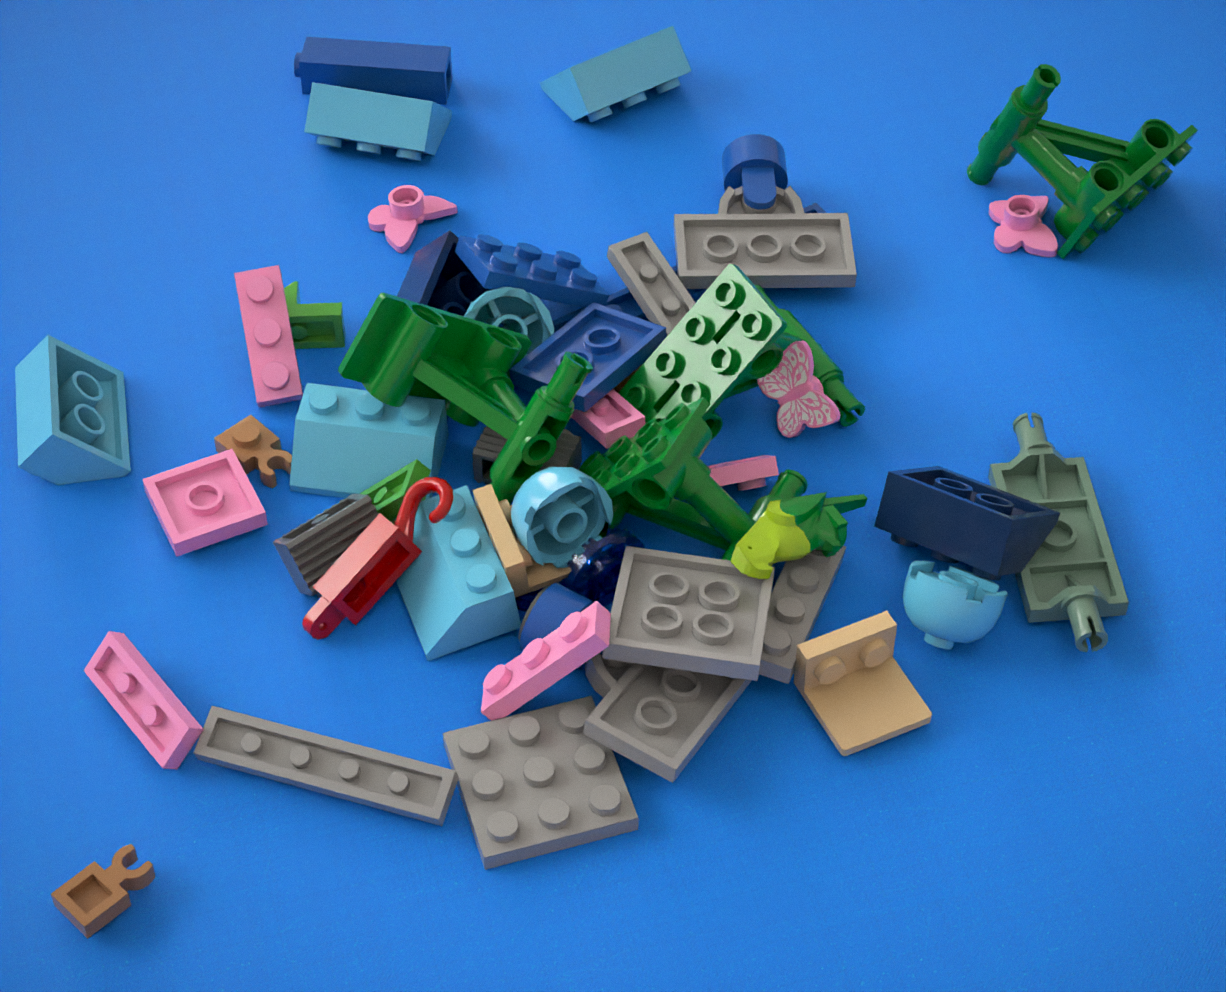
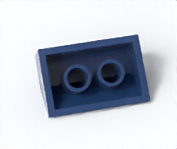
[397,230,492,316]
[874,466,1060,580]

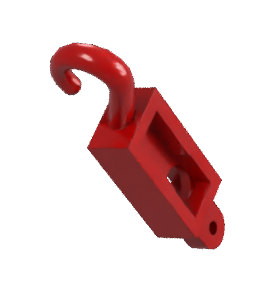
[302,477,454,640]

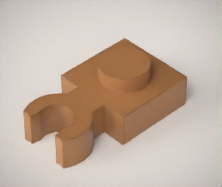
[214,414,292,488]
[51,844,155,939]

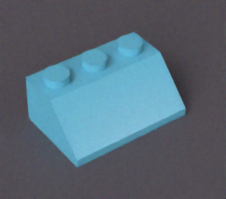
[540,26,691,123]
[304,82,452,161]
[15,335,131,485]
[289,383,449,500]
[396,485,521,661]

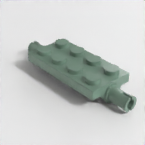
[988,413,1129,652]

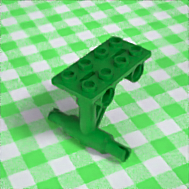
[967,64,1198,259]
[618,264,865,440]
[338,293,593,505]
[579,397,808,561]

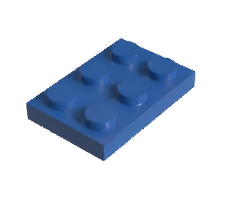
[455,234,610,308]
[509,302,667,412]

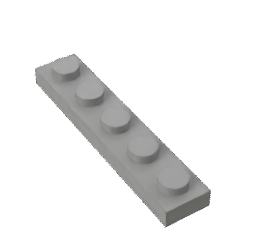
[194,706,459,826]

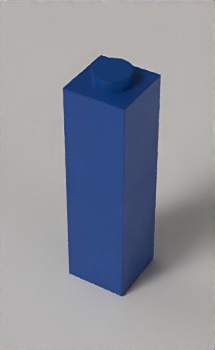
[294,37,453,105]

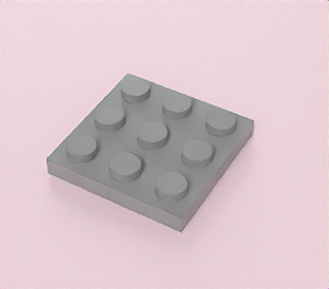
[602,546,775,681]
[443,696,638,870]

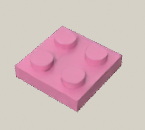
[142,449,268,557]

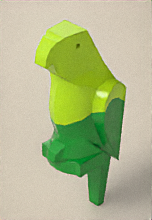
[730,492,868,579]

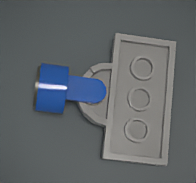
[673,134,857,289]
[518,582,752,783]

